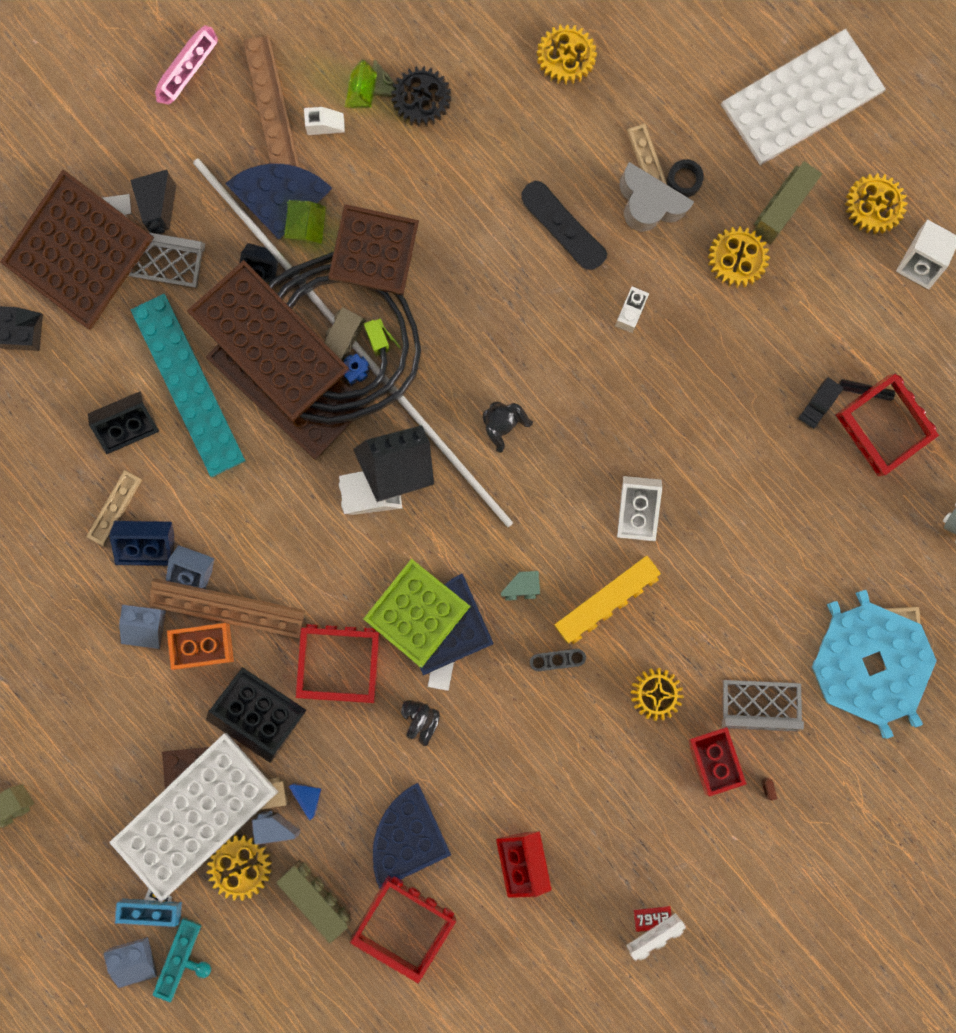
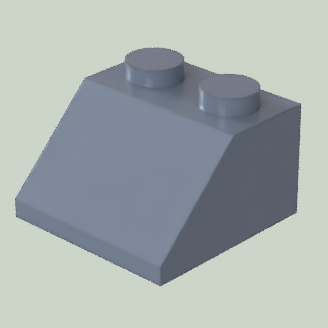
[166,545,214,589]
[119,605,166,649]
[252,811,300,845]
[103,937,158,988]

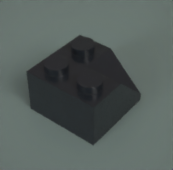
[0,306,43,351]

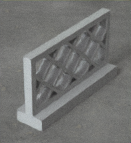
[128,233,206,288]
[722,680,804,732]

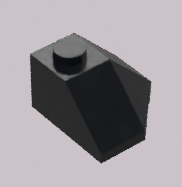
[240,243,278,283]

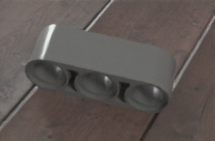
[529,649,586,671]

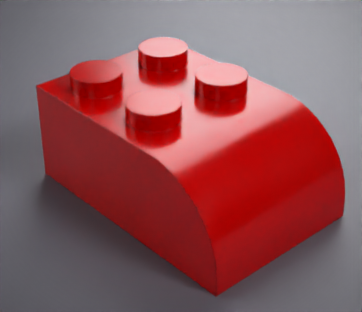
[689,727,747,797]

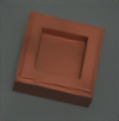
[761,778,778,801]

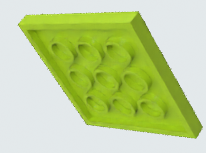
[364,559,470,668]

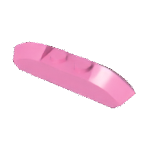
[155,25,218,104]

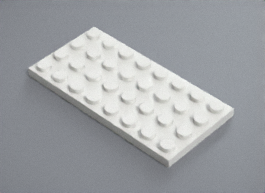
[721,29,886,165]
[110,733,278,902]

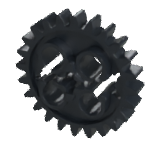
[391,66,451,127]

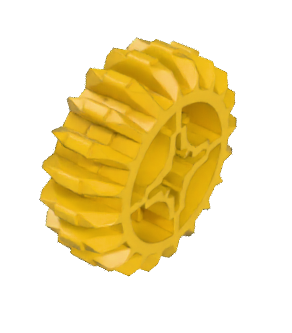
[630,668,683,721]

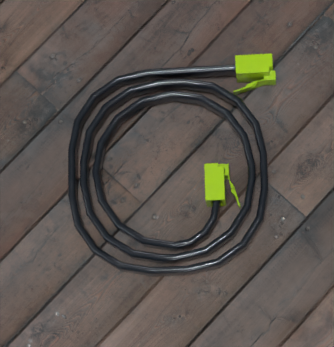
[268,252,422,425]

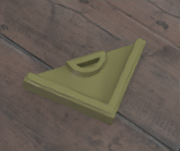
[369,60,403,98]

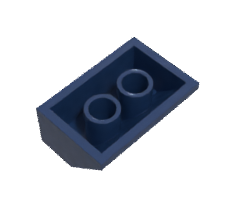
[109,521,175,566]

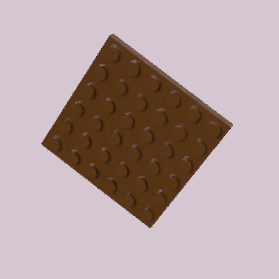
[0,170,154,330]

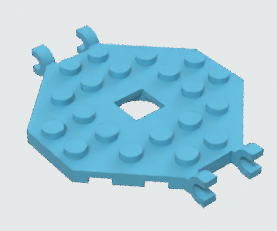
[812,590,937,739]

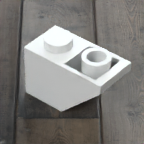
[304,107,345,135]
[615,287,649,333]

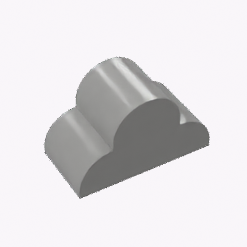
[619,162,694,232]

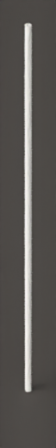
[193,158,513,528]

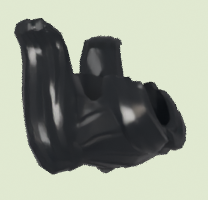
[482,402,533,453]
[401,700,440,746]

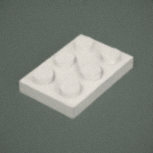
[626,913,686,961]

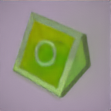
[345,59,377,108]
[284,200,326,244]

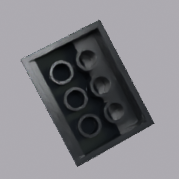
[353,425,434,502]
[206,667,306,763]

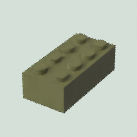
[753,161,822,245]
[0,784,35,828]
[276,860,352,944]

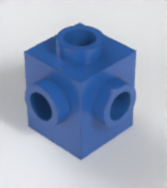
[343,354,370,386]

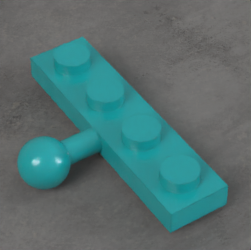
[152,918,211,1003]

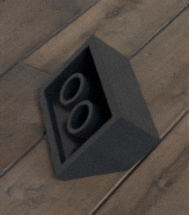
[88,391,159,454]

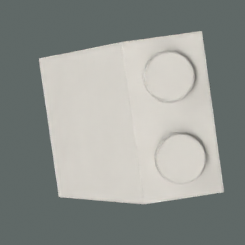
[896,219,956,290]
[339,471,402,515]

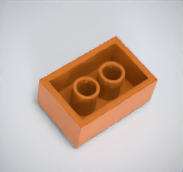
[167,623,234,670]

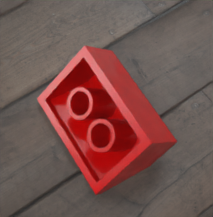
[496,831,552,898]

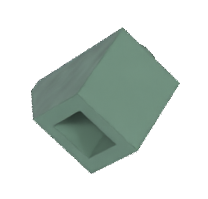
[501,571,540,601]

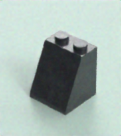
[130,169,176,234]

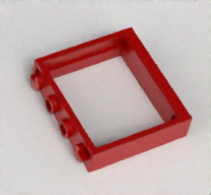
[835,373,939,476]
[296,624,380,703]
[350,876,456,984]

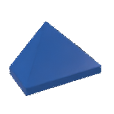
[289,783,321,820]

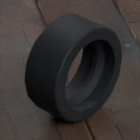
[667,159,704,198]

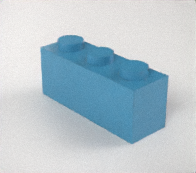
[115,898,182,927]

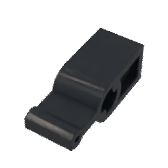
[798,377,844,429]

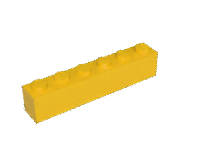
[553,556,661,644]

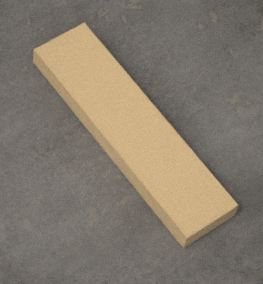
[627,124,667,185]
[86,470,142,547]

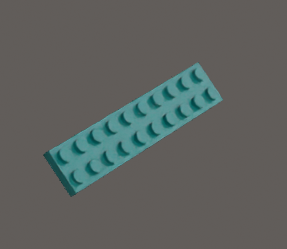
[130,293,246,478]

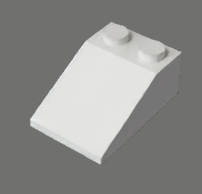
[617,476,662,541]

